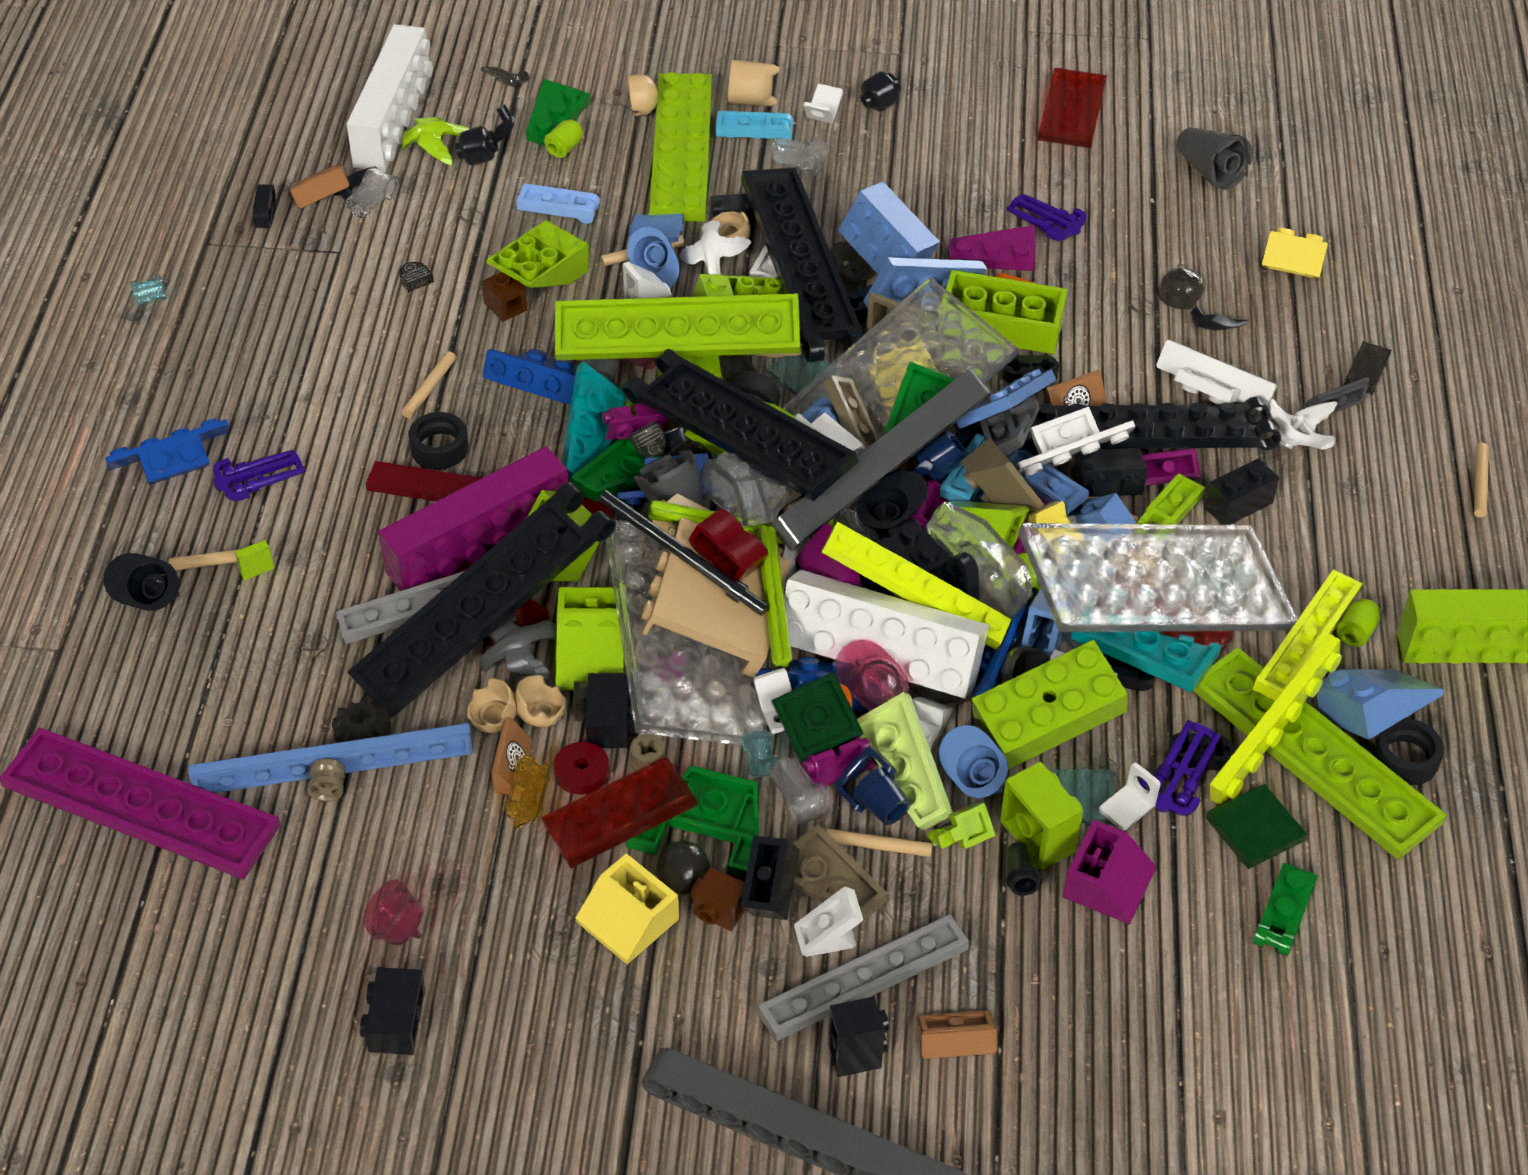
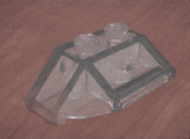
[699,453,792,526]
[926,502,1033,619]

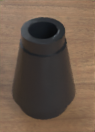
[1006,842,1042,896]

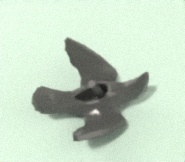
[480,613,557,680]

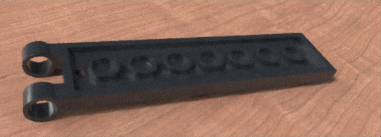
[741,167,868,363]
[621,349,859,501]
[1016,397,1281,450]
[347,482,616,719]

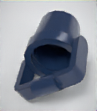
[912,431,967,482]
[836,747,911,825]

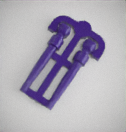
[1007,194,1087,241]
[213,450,305,501]
[1139,720,1221,816]

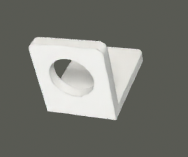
[803,84,843,124]
[753,668,792,734]
[1099,762,1160,831]

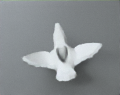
[680,221,752,275]
[1269,399,1337,450]

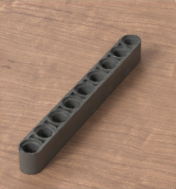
[770,368,992,551]
[641,1048,967,1175]

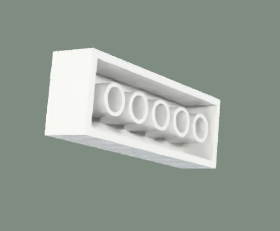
[347,24,433,172]
[784,570,989,699]

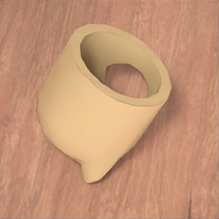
[728,60,780,106]

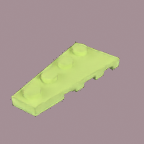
[857,692,953,830]

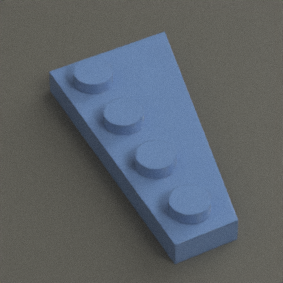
[863,257,987,308]
[957,368,1056,429]

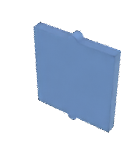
[628,214,684,242]

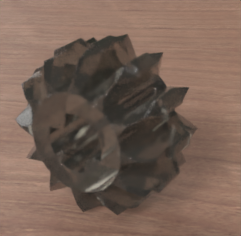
[332,697,392,743]

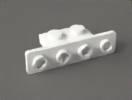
[1156,340,1277,411]
[1015,407,1135,476]

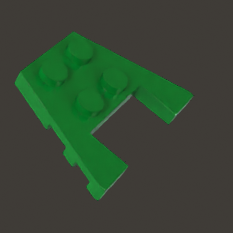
[625,765,759,878]

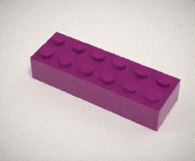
[378,446,568,591]

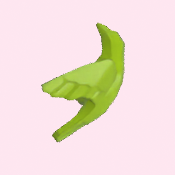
[401,117,469,166]

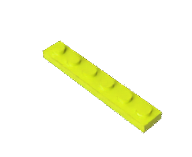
[822,522,1011,650]
[1252,569,1363,701]
[1210,633,1342,805]

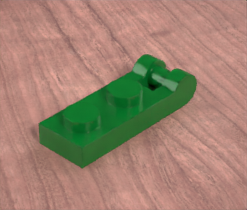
[1253,863,1318,957]

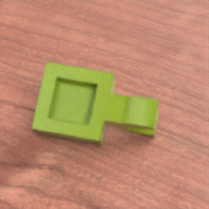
[926,802,996,849]

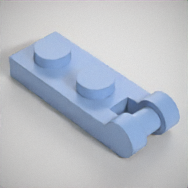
[516,183,600,224]

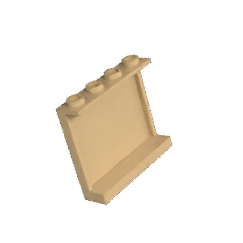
[641,517,791,678]

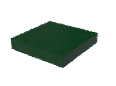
[771,672,863,764]
[1206,784,1307,869]

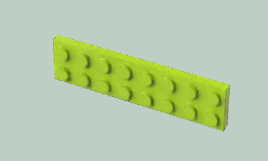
[649,72,712,222]
[555,294,800,360]
[1193,647,1447,860]

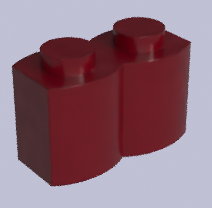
[688,508,768,581]

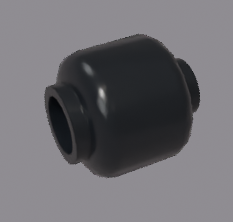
[860,71,901,112]
[455,126,498,166]

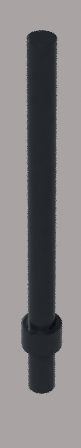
[599,490,769,616]

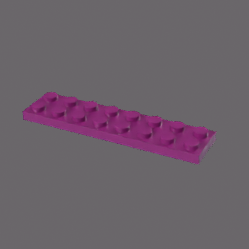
[0,727,281,880]

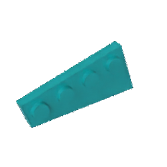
[561,361,629,481]
[1071,610,1222,693]

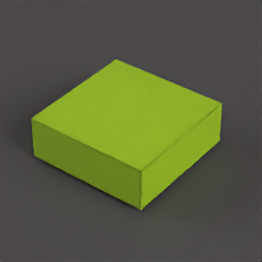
[235,540,274,581]

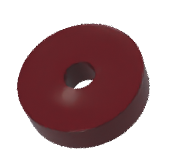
[553,742,610,795]

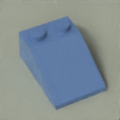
[1317,669,1444,740]

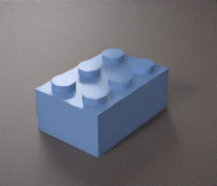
[837,181,940,274]

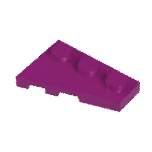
[948,225,1035,271]

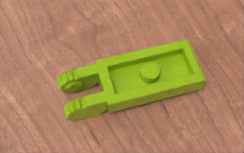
[1133,473,1206,546]

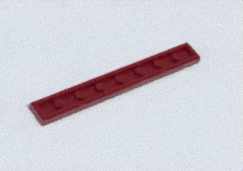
[366,461,616,520]

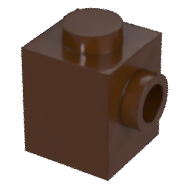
[482,272,527,322]
[690,867,745,931]

